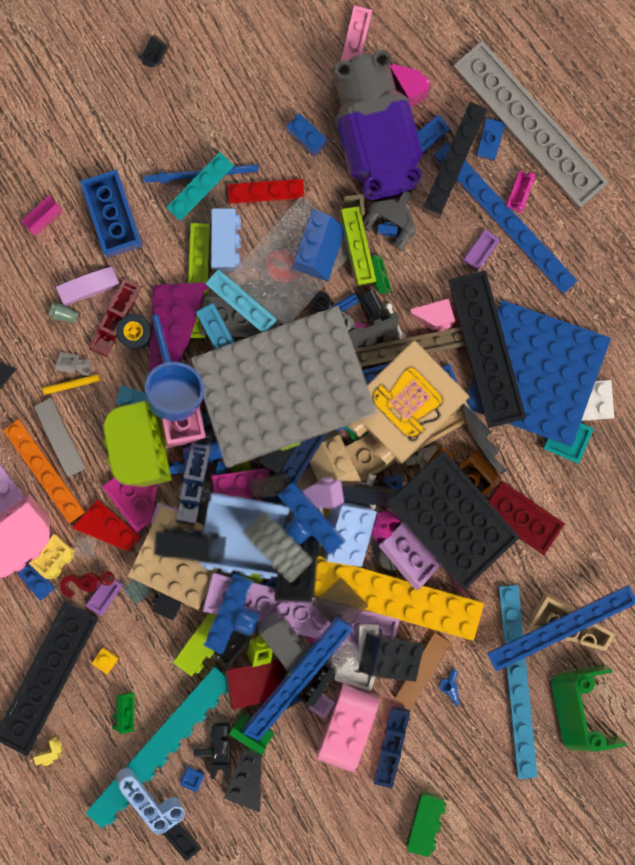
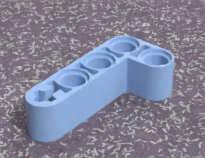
[117,768,185,834]

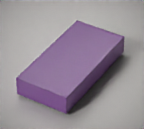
[462,229,500,272]
[85,576,124,616]

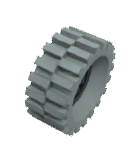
[242,511,312,582]

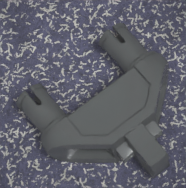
[363,191,416,251]

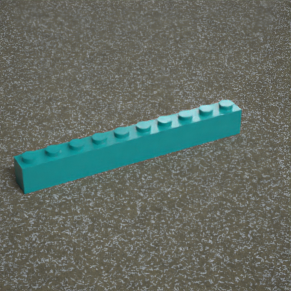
[85,665,228,829]

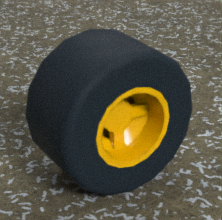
[116,314,151,350]

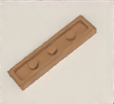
[395,632,451,709]

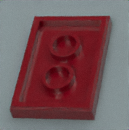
[225,659,284,709]

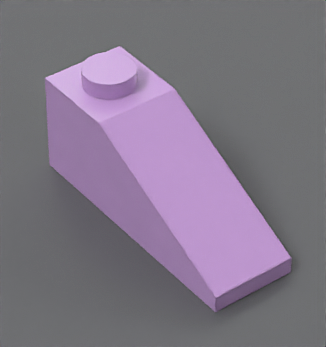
[285,477,344,508]

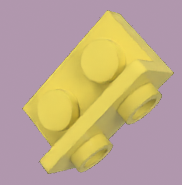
[29,534,76,579]

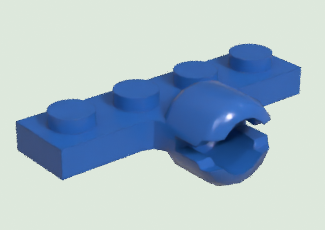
[278,482,346,555]
[204,573,259,654]

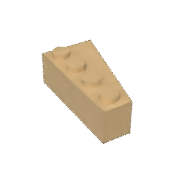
[526,592,616,651]

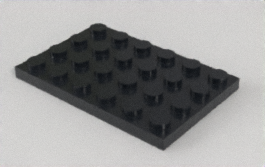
[386,451,520,591]

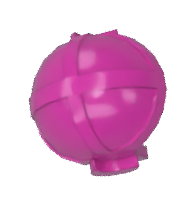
[371,511,401,543]

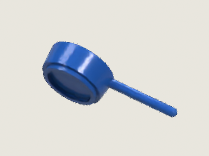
[145,314,205,421]

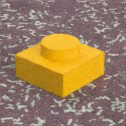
[92,647,119,675]

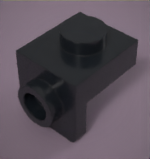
[138,35,170,68]

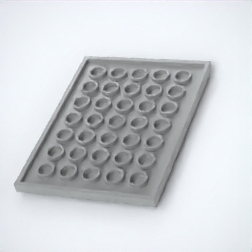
[191,306,377,467]

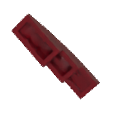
[89,278,141,358]

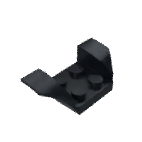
[287,659,336,708]

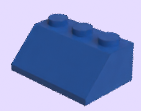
[292,209,344,282]

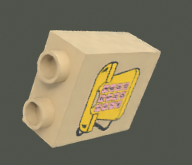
[347,340,469,465]

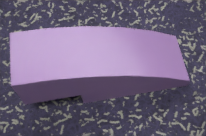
[56,267,120,306]

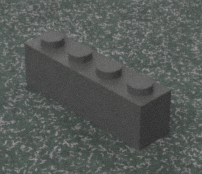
[257,611,319,677]

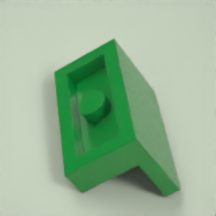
[229,712,274,755]

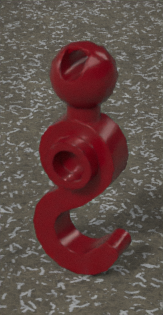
[60,571,115,598]

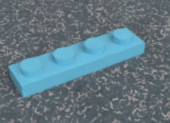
[206,269,277,333]

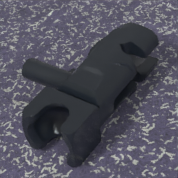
[193,722,231,779]

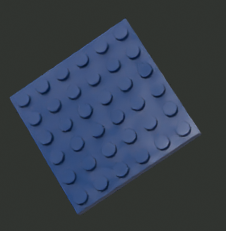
[466,300,611,447]

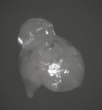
[330,636,360,671]

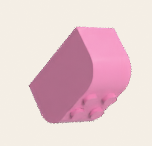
[0,493,50,578]
[316,683,380,773]

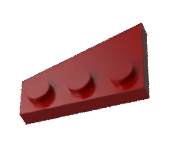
[73,499,142,551]

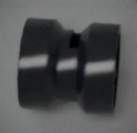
[311,291,330,312]

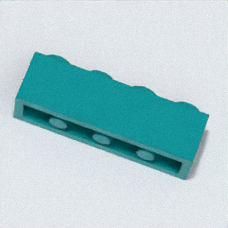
[166,152,234,221]

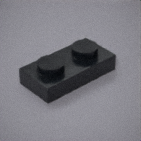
[162,822,201,862]

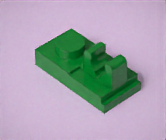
[371,255,393,295]
[112,692,135,734]

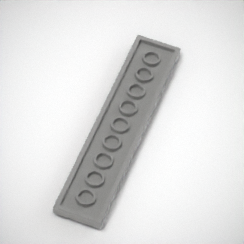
[453,41,609,209]

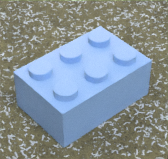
[211,209,241,273]
[319,501,377,567]

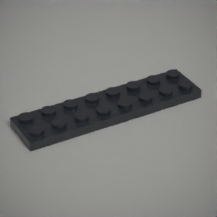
[448,270,526,428]
[0,601,99,756]

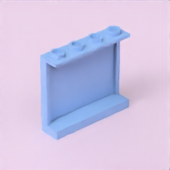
[198,492,289,579]

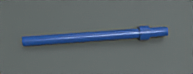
[144,164,259,184]

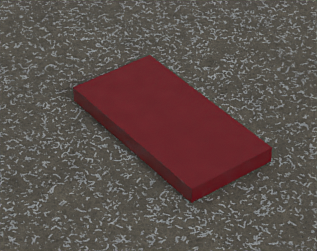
[488,481,565,555]

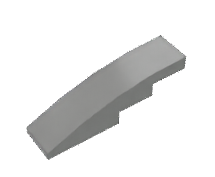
[34,398,86,477]

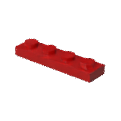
[227,179,305,205]

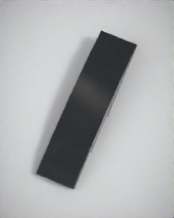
[460,404,507,475]

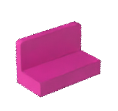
[21,196,63,236]

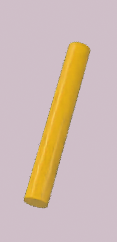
[43,374,100,395]

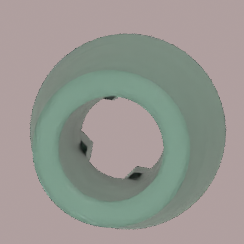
[48,302,78,323]

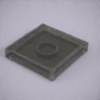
[313,578,368,623]

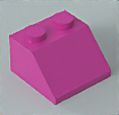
[390,64,430,107]

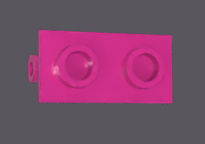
[506,170,536,213]

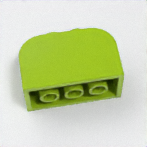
[104,401,172,487]

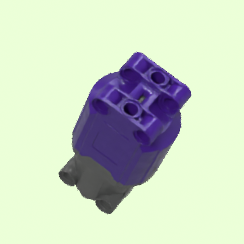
[332,50,423,202]

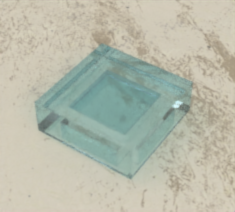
[124,580,151,605]

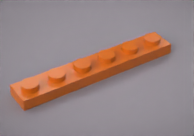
[3,419,86,524]

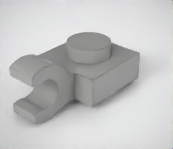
[56,352,91,375]
[405,445,436,468]

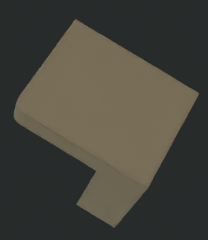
[344,195,365,218]

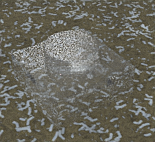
[74,536,98,559]

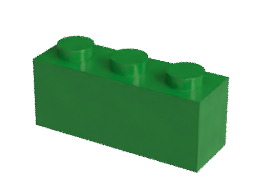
[406,790,447,857]

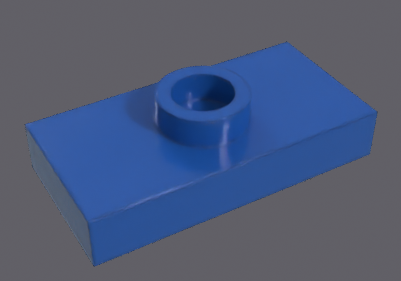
[418,115,451,152]
[476,118,505,161]

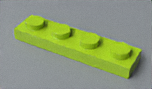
[339,207,376,286]

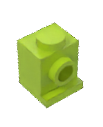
[246,635,273,667]

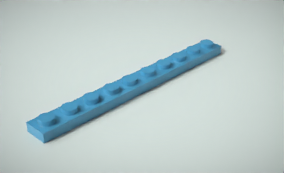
[498,585,538,779]

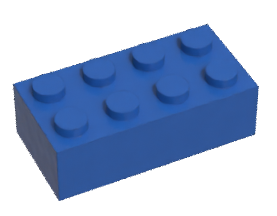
[80,169,144,258]

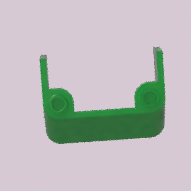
[551,664,627,752]

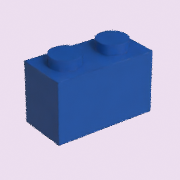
[286,113,327,158]

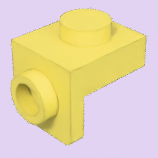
[34,737,63,766]

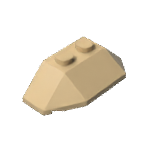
[310,429,362,484]

